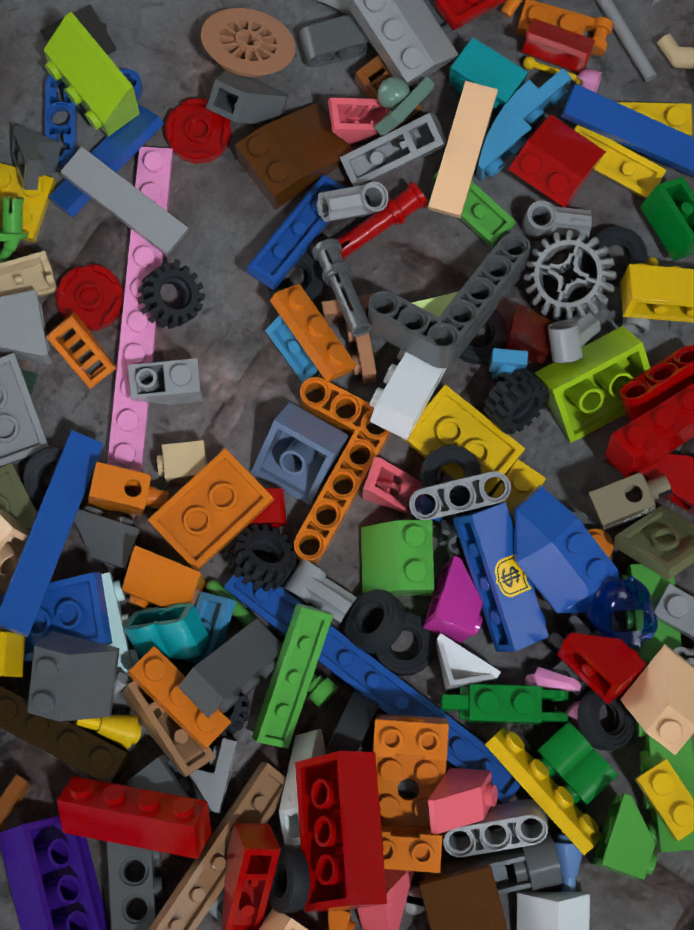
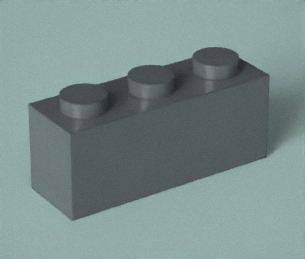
[178,618,283,718]

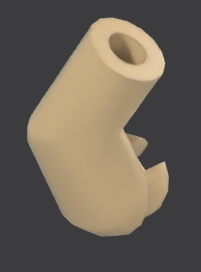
[657,34,694,69]

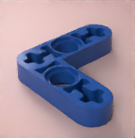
[45,69,143,167]

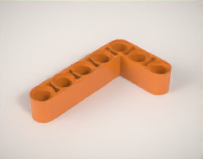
[294,377,391,565]

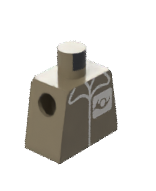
[589,472,672,532]

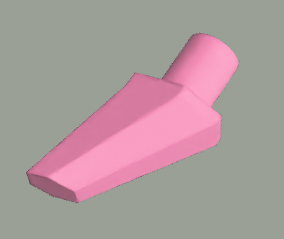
[525,667,582,691]

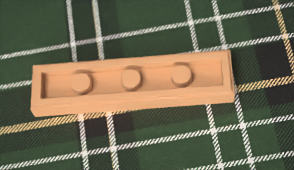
[428,81,498,219]

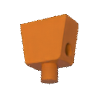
[87,462,169,516]

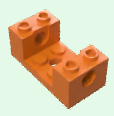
[373,713,449,873]

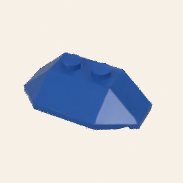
[514,485,621,613]

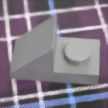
[190,738,239,814]

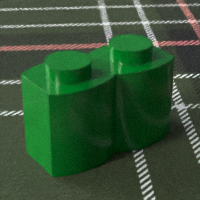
[535,722,618,806]

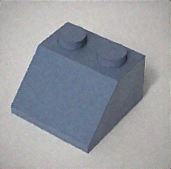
[251,402,349,506]

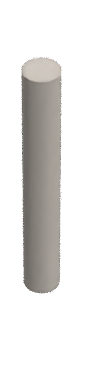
[597,0,657,82]

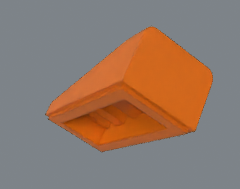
[46,312,117,389]

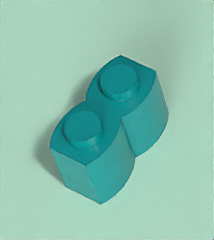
[124,603,210,660]

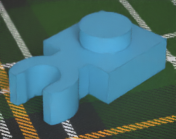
[489,348,528,379]

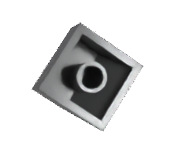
[27,631,120,722]

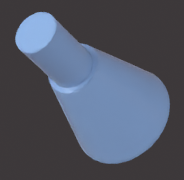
[553,832,583,892]

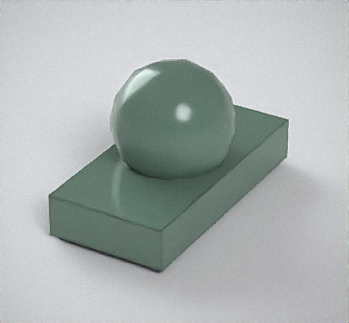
[374,76,435,136]

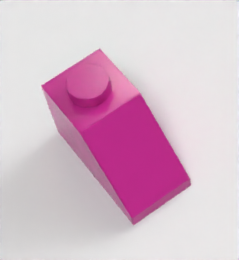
[422,555,483,644]

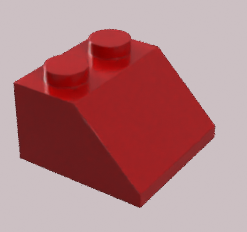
[509,114,606,208]

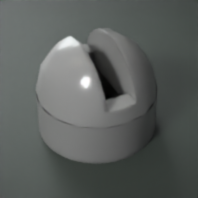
[404,885,426,915]

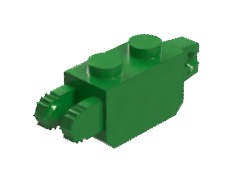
[441,684,568,725]

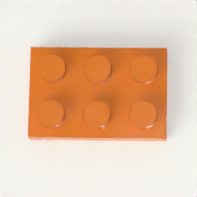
[148,448,274,571]

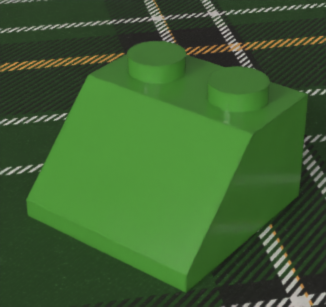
[361,520,434,596]
[591,793,658,880]

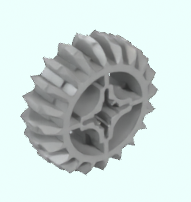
[524,230,617,321]

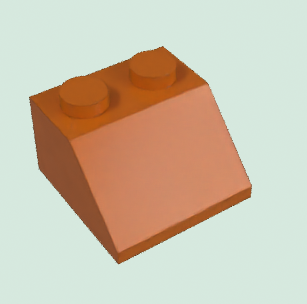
[122,545,206,609]

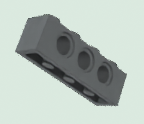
[107,842,164,930]

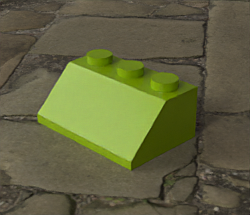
[44,12,140,137]
[535,326,650,443]

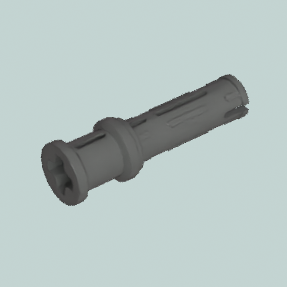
[312,239,372,337]

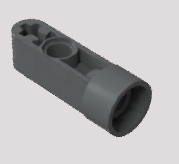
[421,833,562,895]

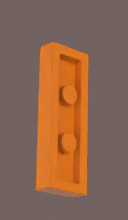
[270,284,357,382]
[127,646,231,750]

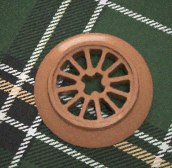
[201,8,296,77]

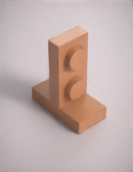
[322,294,377,385]

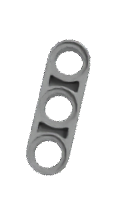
[409,471,511,520]
[443,799,548,857]

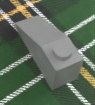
[340,113,448,187]

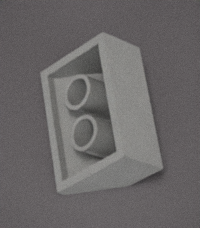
[349,0,459,88]

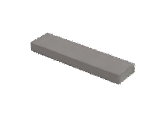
[60,146,189,257]

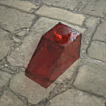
[505,304,554,364]

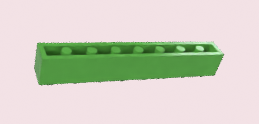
[620,564,694,853]

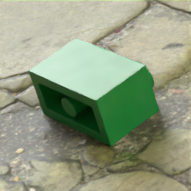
[640,176,694,261]

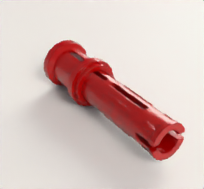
[337,181,429,260]

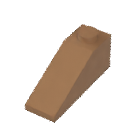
[121,681,216,778]

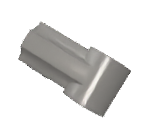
[316,182,389,222]
[521,201,592,240]
[548,311,601,363]
[282,560,357,624]

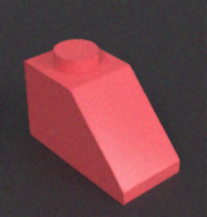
[428,768,498,834]

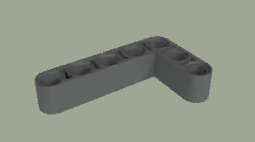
[368,233,530,368]

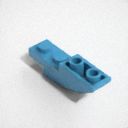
[476,68,572,182]

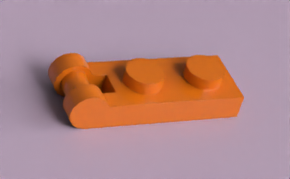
[516,0,614,56]

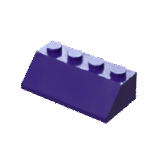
[0,816,110,930]

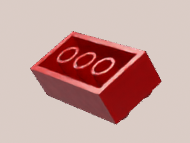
[295,751,387,912]

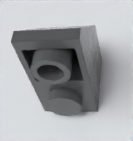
[206,70,289,125]
[74,505,143,573]

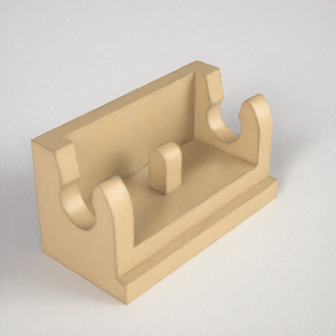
[0,251,58,297]

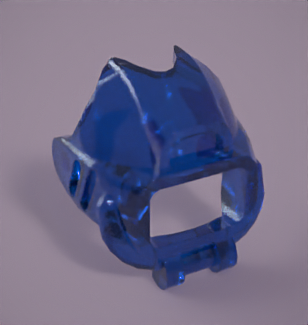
[587,575,658,649]

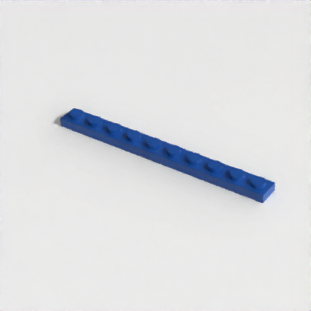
[224,574,521,803]

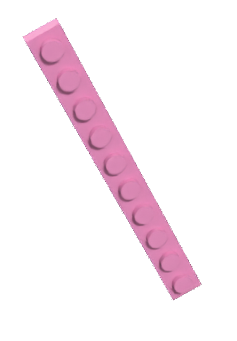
[107,147,174,473]

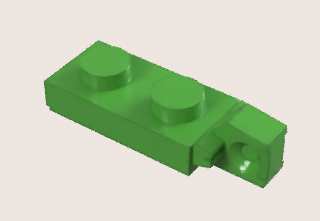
[432,171,516,249]

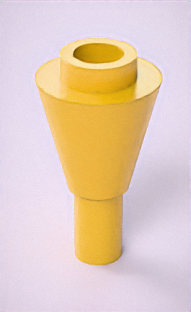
[74,715,142,750]

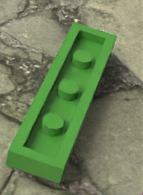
[252,603,333,749]

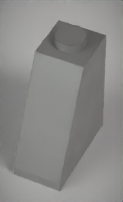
[0,290,53,365]

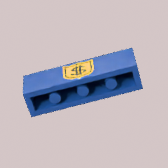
[453,502,549,652]

